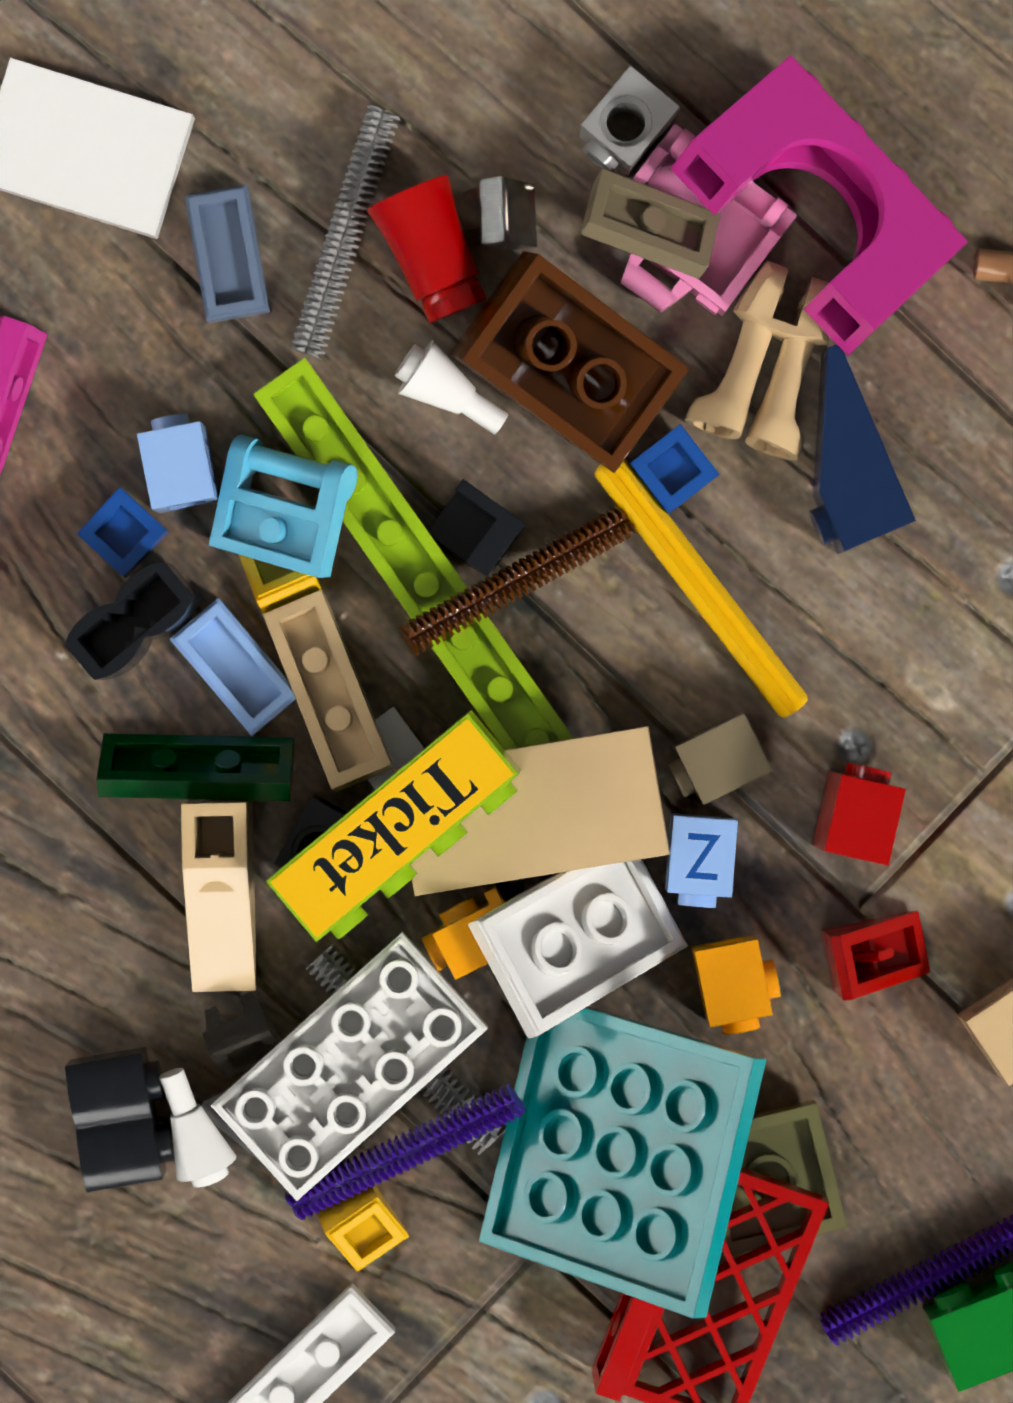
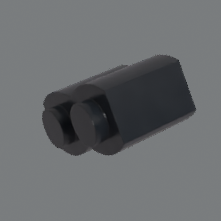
[65,561,201,680]
[65,1047,174,1192]

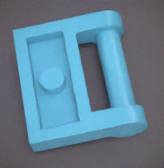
[208,434,357,578]

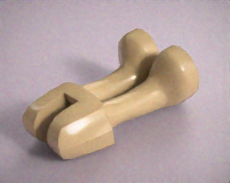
[685,260,830,461]

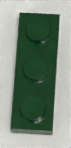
[96,733,295,801]

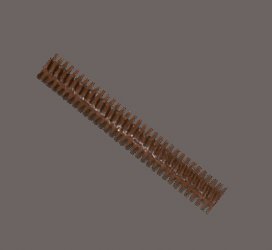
[398,506,636,656]

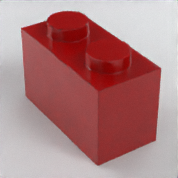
[811,762,906,866]

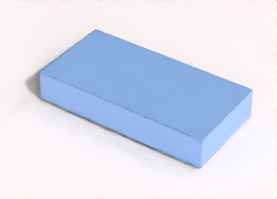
[170,598,296,736]

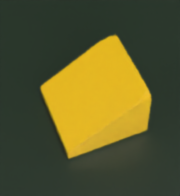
[238,554,323,614]
[317,1185,409,1272]

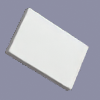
[0,58,195,239]
[467,859,688,1039]

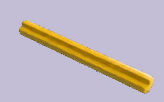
[594,459,808,718]

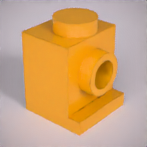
[422,884,505,980]

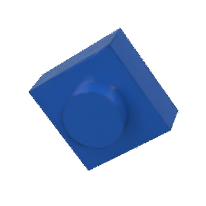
[630,424,720,515]
[77,487,170,578]

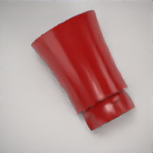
[366,174,486,323]

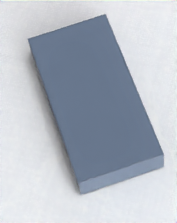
[184,184,271,324]

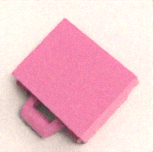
[621,123,797,316]

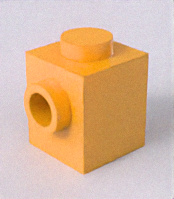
[691,934,781,1035]

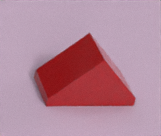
[821,911,931,1001]

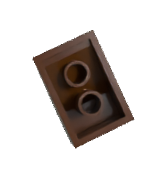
[449,251,690,473]

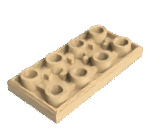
[393,726,670,896]

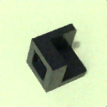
[429,479,525,577]

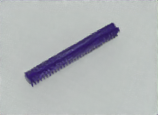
[285,1082,526,1220]
[819,1214,1013,1346]

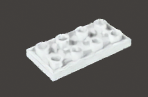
[211,931,488,1201]

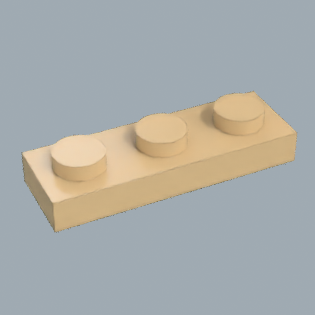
[262,590,395,793]

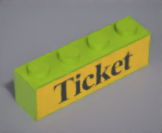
[266,710,521,942]

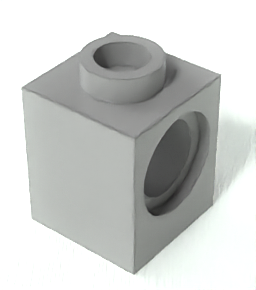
[579,65,680,177]

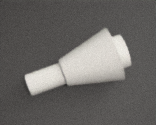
[394,340,508,435]
[159,1068,237,1188]

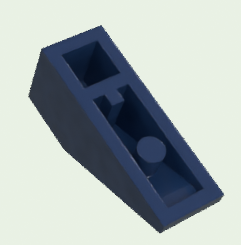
[809,344,916,554]

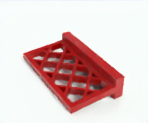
[591,1167,829,1403]

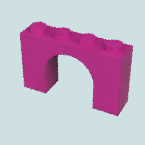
[670,55,968,356]

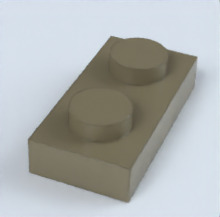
[580,168,721,279]

